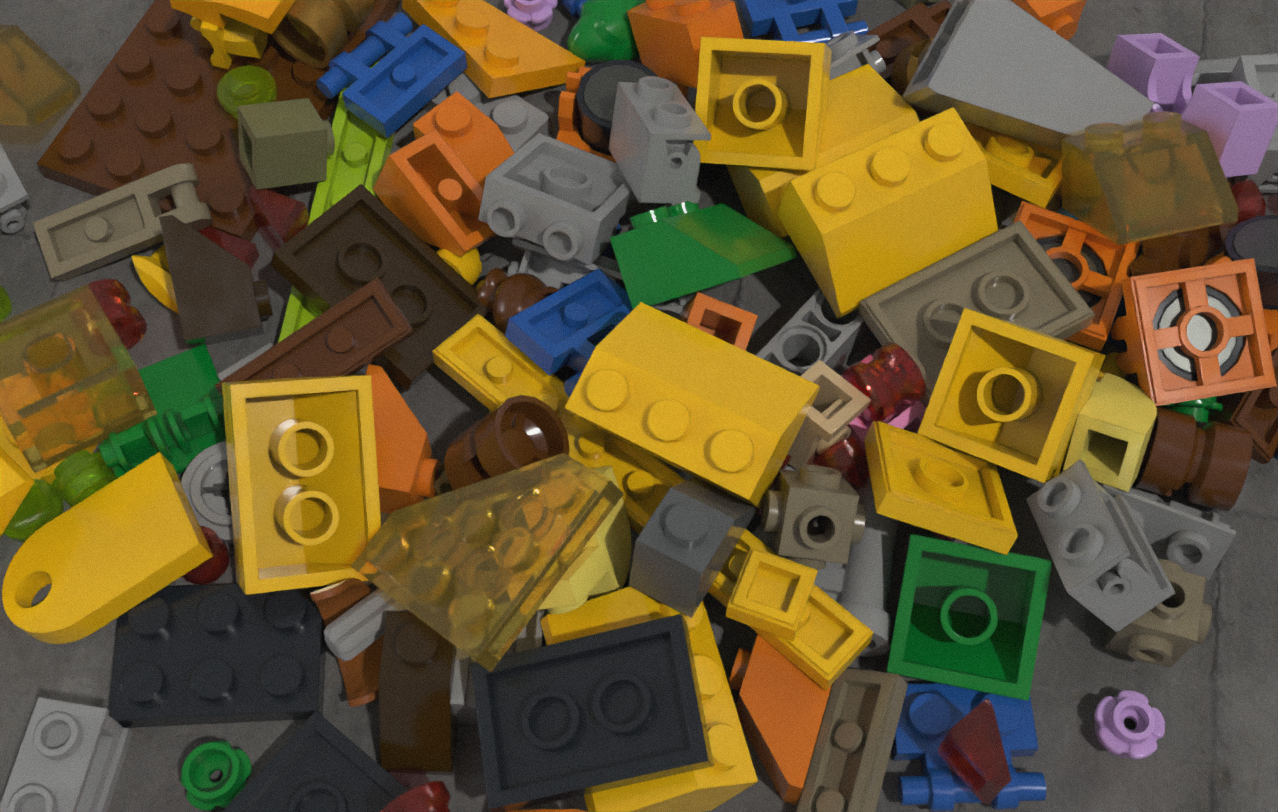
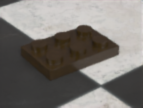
[270,184,491,392]

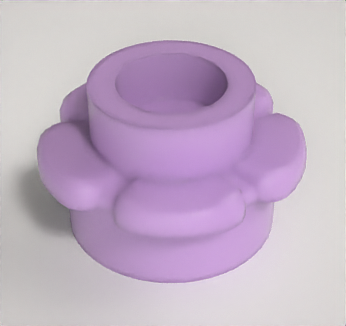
[504,0,558,31]
[1094,690,1165,759]

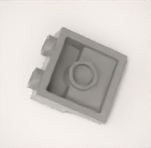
[478,133,637,265]

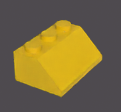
[726,64,920,238]
[776,107,998,318]
[564,302,820,509]
[222,375,385,595]
[540,586,758,812]

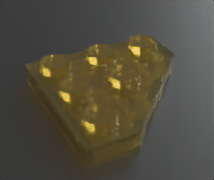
[351,453,624,672]

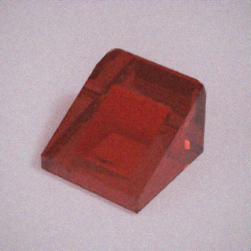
[247,186,310,248]
[938,698,1011,805]

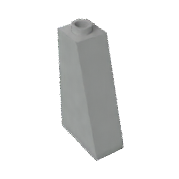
[901,0,1154,162]

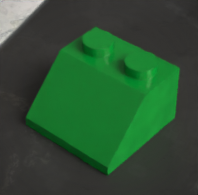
[610,201,797,309]
[887,534,1053,701]

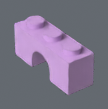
[1106,33,1278,182]

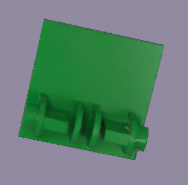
[86,344,226,479]

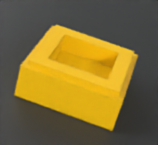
[726,547,818,641]

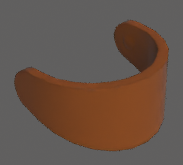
[310,578,384,707]

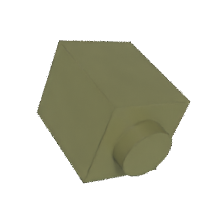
[238,98,335,190]

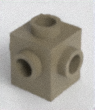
[761,465,866,570]
[1104,559,1212,667]

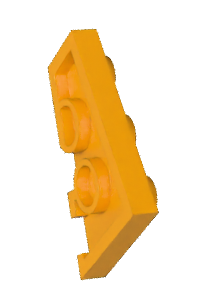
[402,0,586,98]

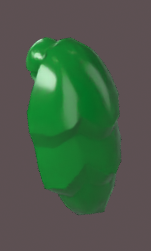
[567,0,646,63]

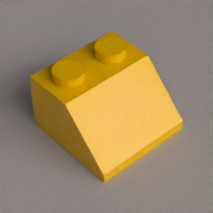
[693,37,832,171]
[917,308,1106,483]

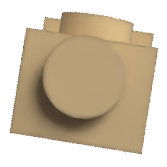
[785,360,871,471]

